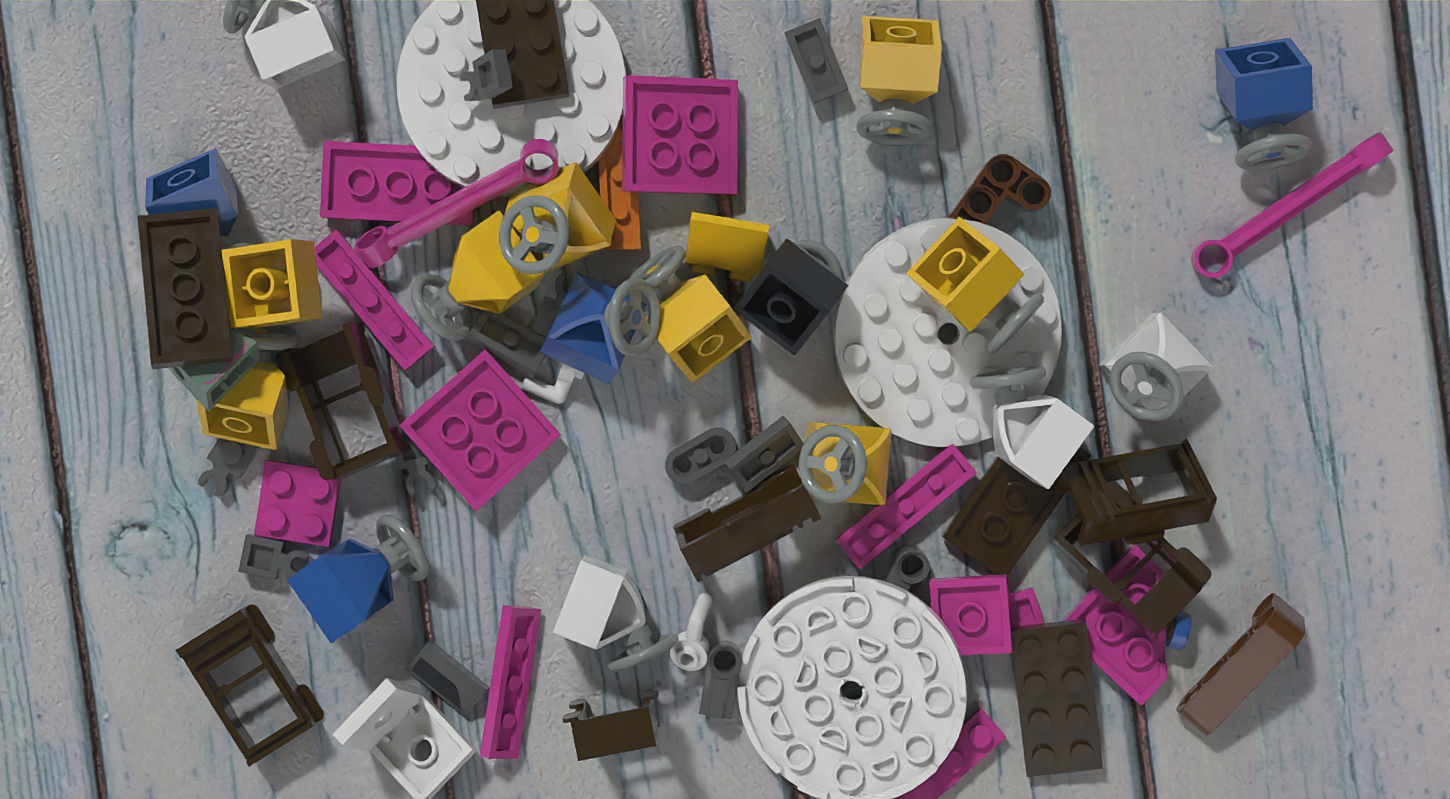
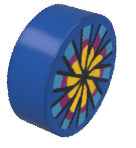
[1165,612,1192,651]

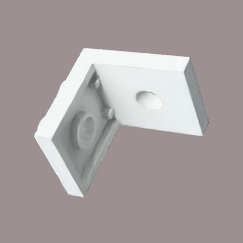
[333,678,477,799]

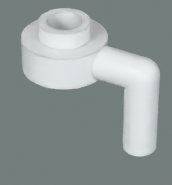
[521,363,584,404]
[670,594,712,671]

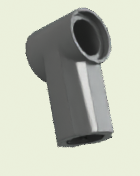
[885,545,930,596]
[699,641,742,719]

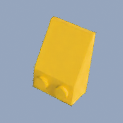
[685,212,770,282]

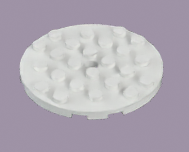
[397,0,626,199]
[833,218,1062,447]
[738,576,968,799]

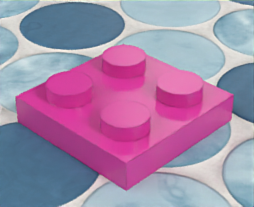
[254,460,342,547]
[929,574,1013,655]

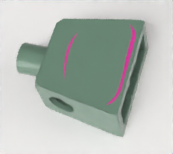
[169,328,259,411]

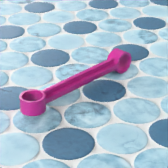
[1191,131,1394,278]
[354,139,559,268]

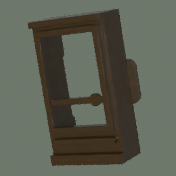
[276,322,411,480]
[1051,439,1217,546]
[673,464,822,582]
[1052,481,1212,640]
[176,604,324,767]
[562,689,660,761]

